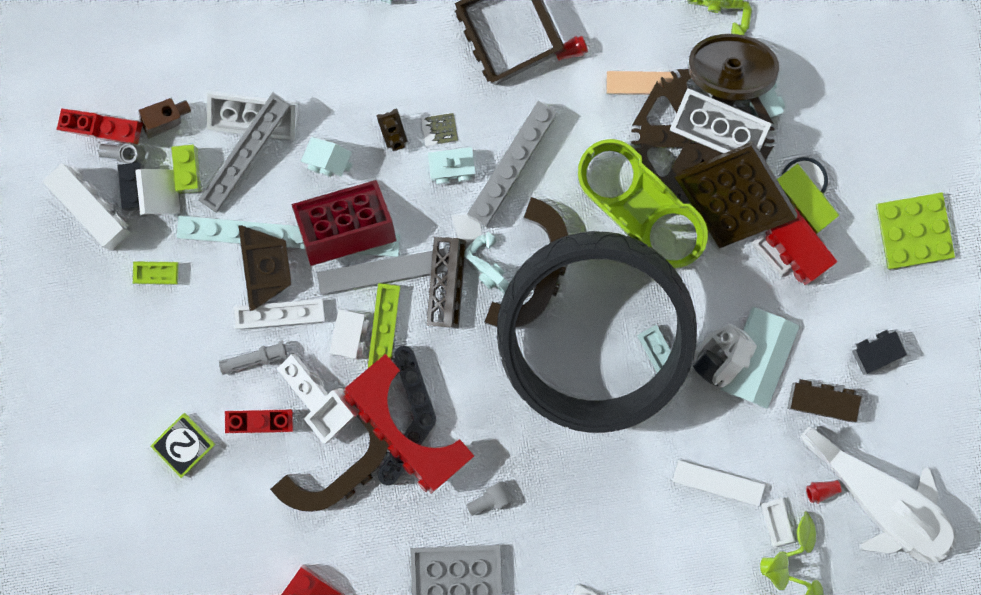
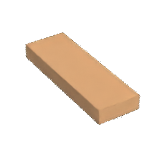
[606,71,673,95]

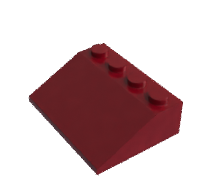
[291,180,397,266]

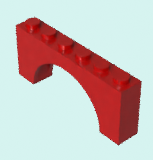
[343,354,474,494]

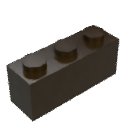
[787,379,862,423]

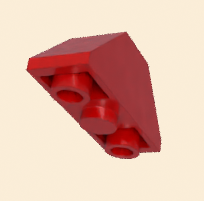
[225,409,293,433]

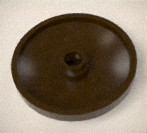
[688,34,779,100]

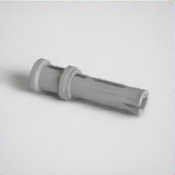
[219,340,288,375]

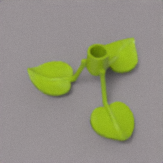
[760,512,824,595]

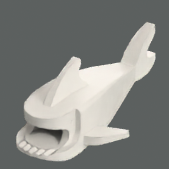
[800,427,955,563]

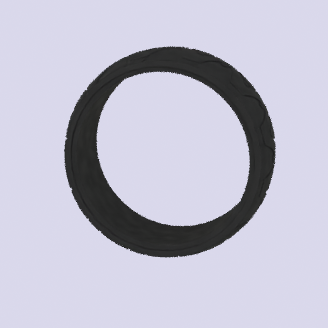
[497,231,697,433]

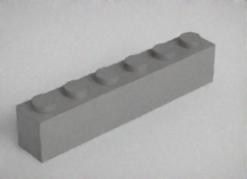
[467,101,557,228]

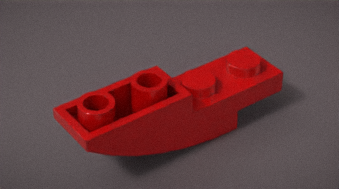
[56,108,143,145]

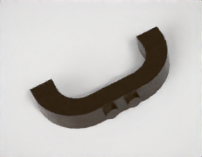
[484,197,568,328]
[270,415,389,512]

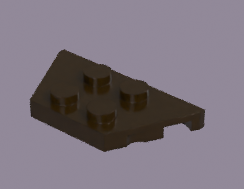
[238,225,292,311]

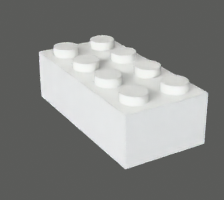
[670,88,772,154]
[42,163,131,251]

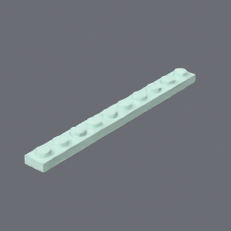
[177,216,400,257]

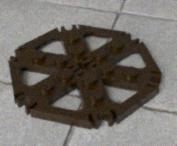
[631,69,775,203]

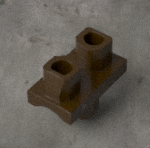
[376,108,408,151]

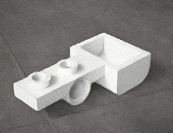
[277,354,359,444]

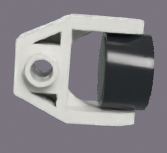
[693,324,757,388]

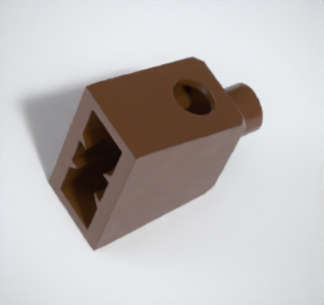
[138,98,191,139]

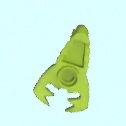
[687,0,752,35]

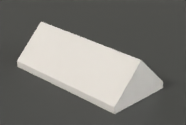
[207,91,299,141]

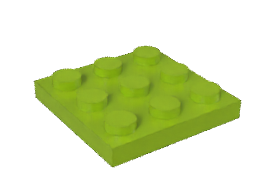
[876,192,955,270]

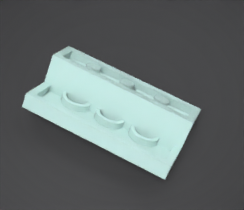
[720,307,799,409]

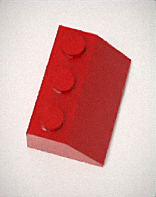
[764,209,838,285]

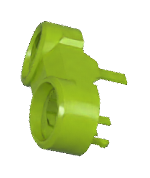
[578,139,708,269]

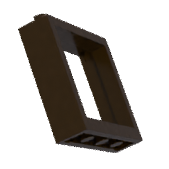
[454,0,566,85]

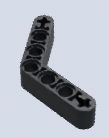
[378,346,437,486]

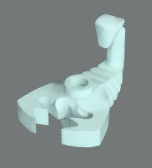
[464,232,509,295]

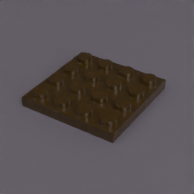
[675,141,798,249]

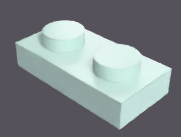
[636,325,671,373]

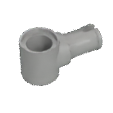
[98,143,146,164]
[466,481,513,516]

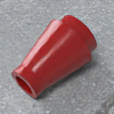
[556,35,589,61]
[806,480,841,504]

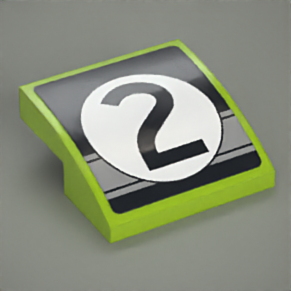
[150,413,216,478]

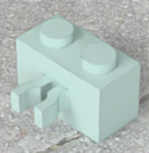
[301,137,353,178]
[428,147,475,184]

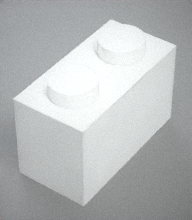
[329,309,369,359]

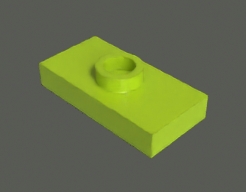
[132,261,179,285]

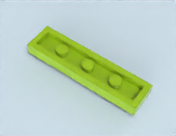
[367,283,401,369]

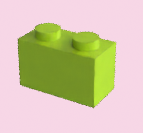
[171,144,202,194]

